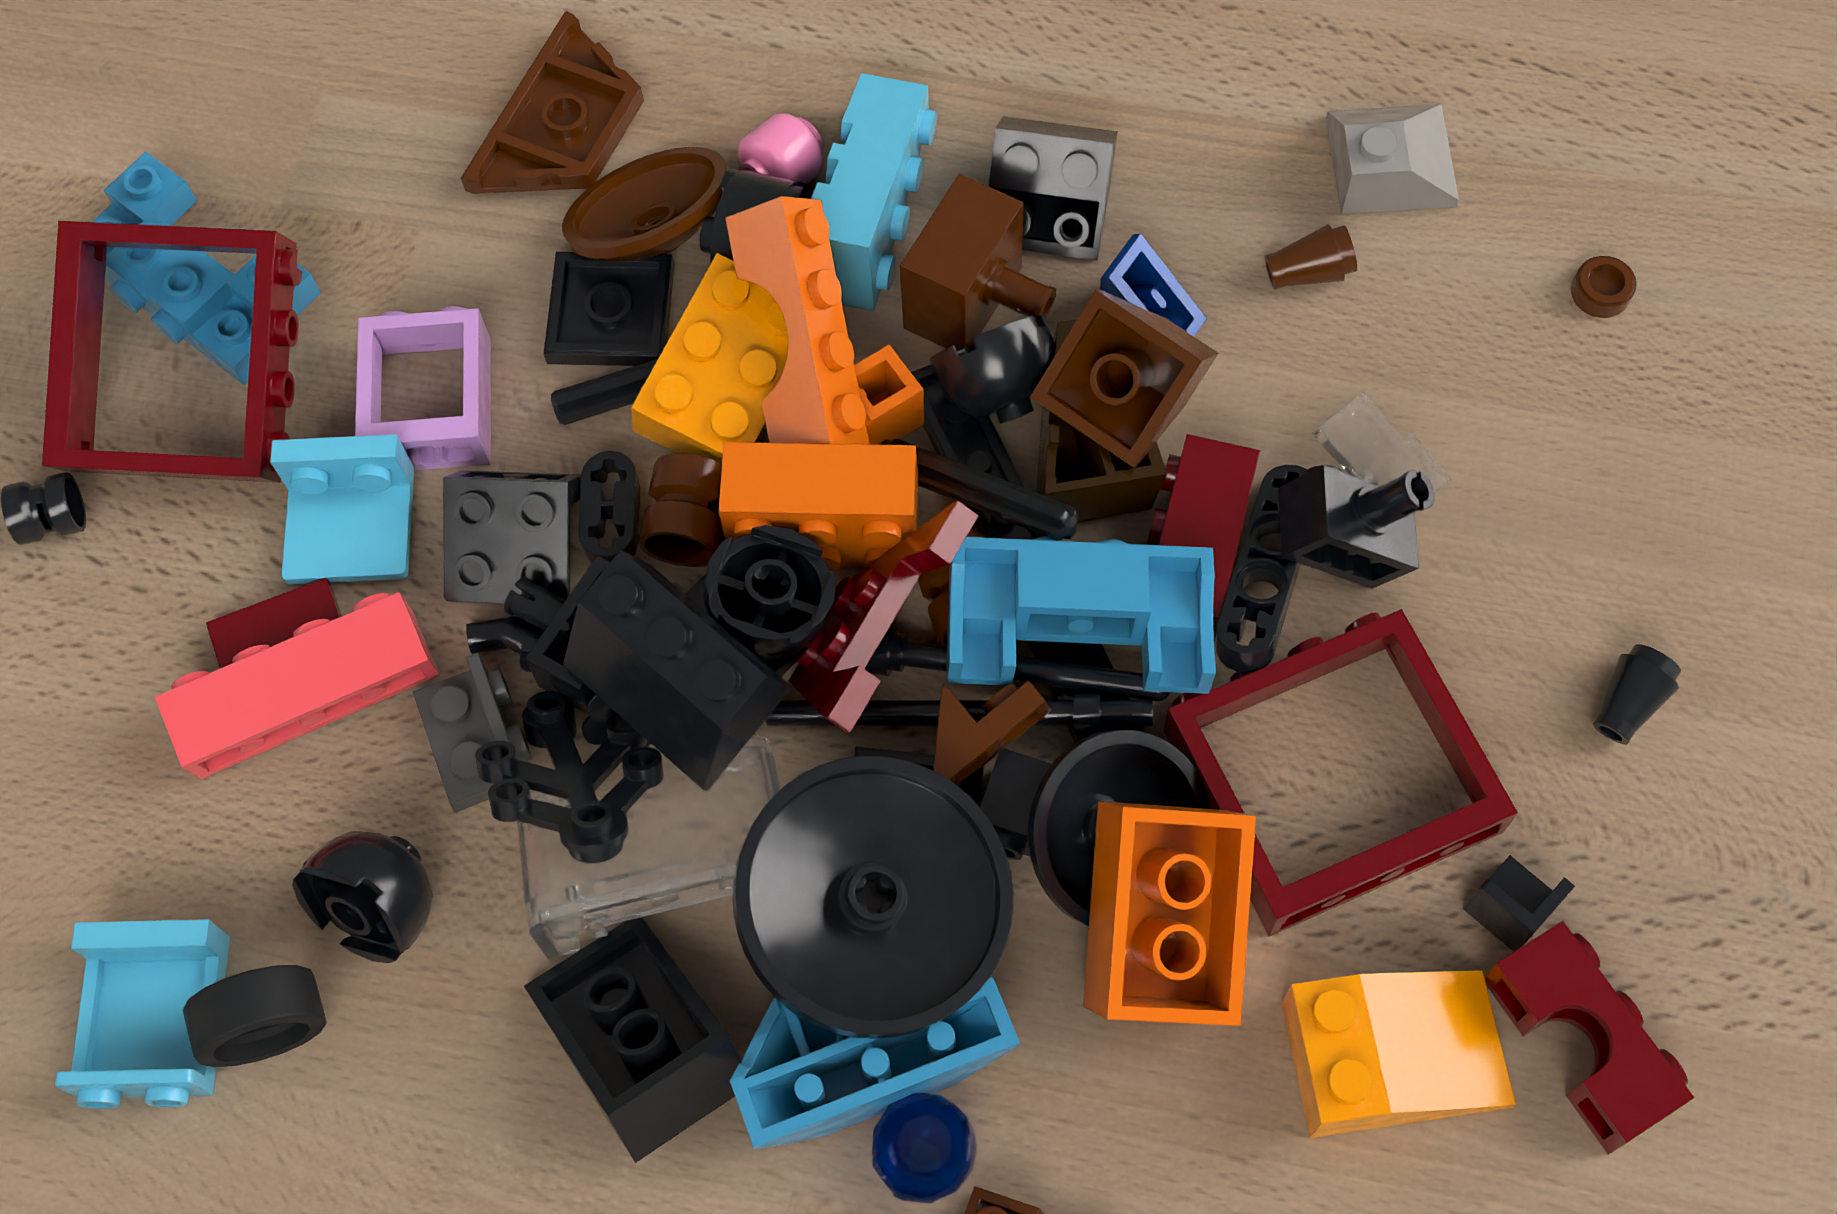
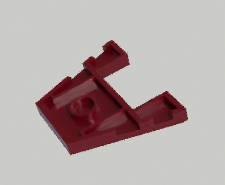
[788,500,978,733]

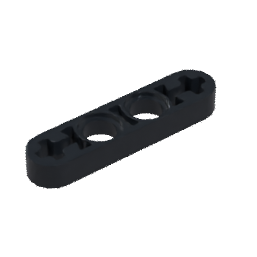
[1216,465,1307,673]

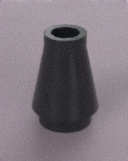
[1593,644,1681,745]

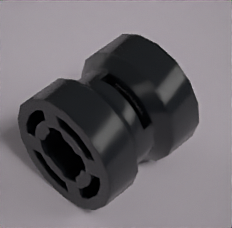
[1,472,86,545]

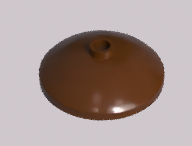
[562,147,728,262]

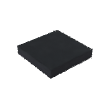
[543,252,675,366]

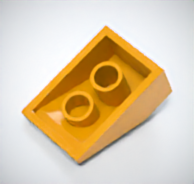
[1281,970,1516,1138]

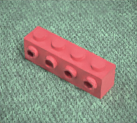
[155,592,440,780]

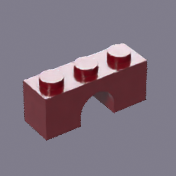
[1484,921,1695,1155]

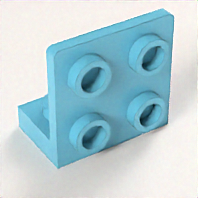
[270,434,414,584]

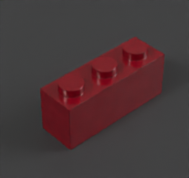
[1147,434,1260,642]

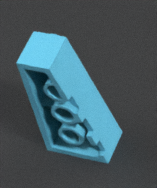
[811,73,937,311]

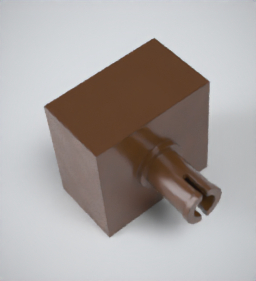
[900,173,1057,351]

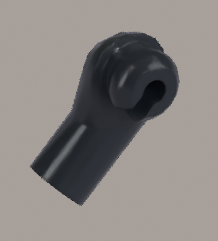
[466,616,543,672]

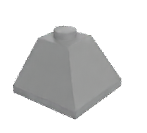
[1326,104,1459,215]

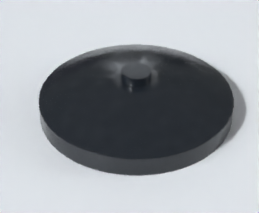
[732,756,1014,1039]

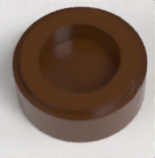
[1571,256,1637,318]

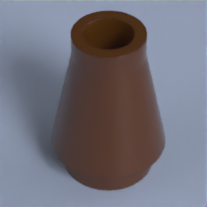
[1264,224,1357,290]

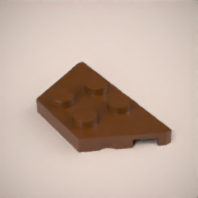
[461,11,644,194]

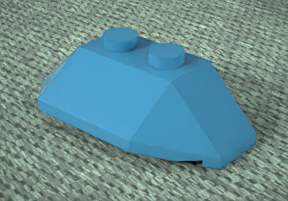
[730,977,1020,1150]

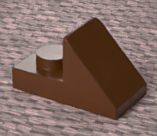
[933,681,1051,787]

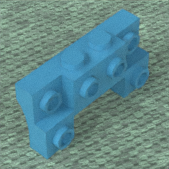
[92,151,321,385]
[947,537,1216,694]

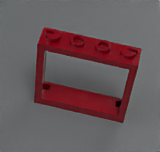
[42,221,302,483]
[1163,609,1518,937]

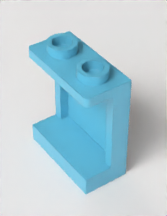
[55,919,230,1109]

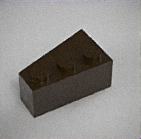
[1036,320,1167,522]

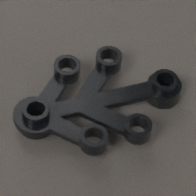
[475,691,664,864]

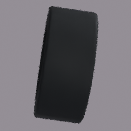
[183,965,327,1067]

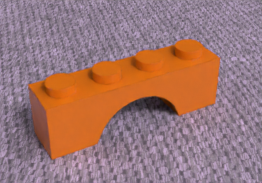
[725,196,870,445]

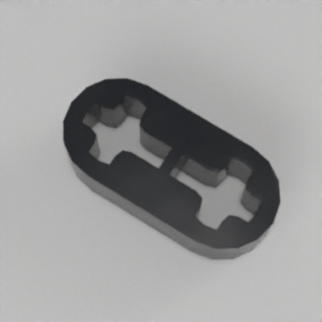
[578,451,640,563]

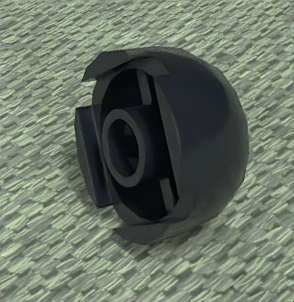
[929,314,1054,424]
[703,525,836,659]
[292,831,433,963]

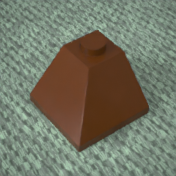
[1030,289,1219,468]

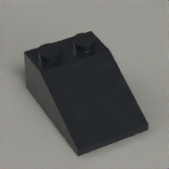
[524,913,742,1163]

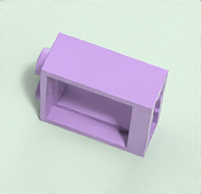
[355,306,491,470]

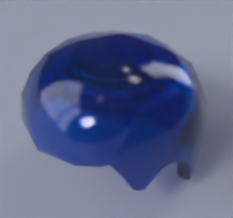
[872,1092,978,1204]

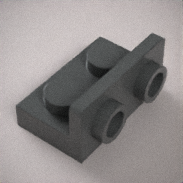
[413,652,532,812]

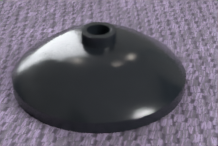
[1028,730,1211,927]

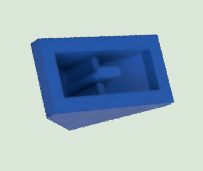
[1100,234,1207,336]

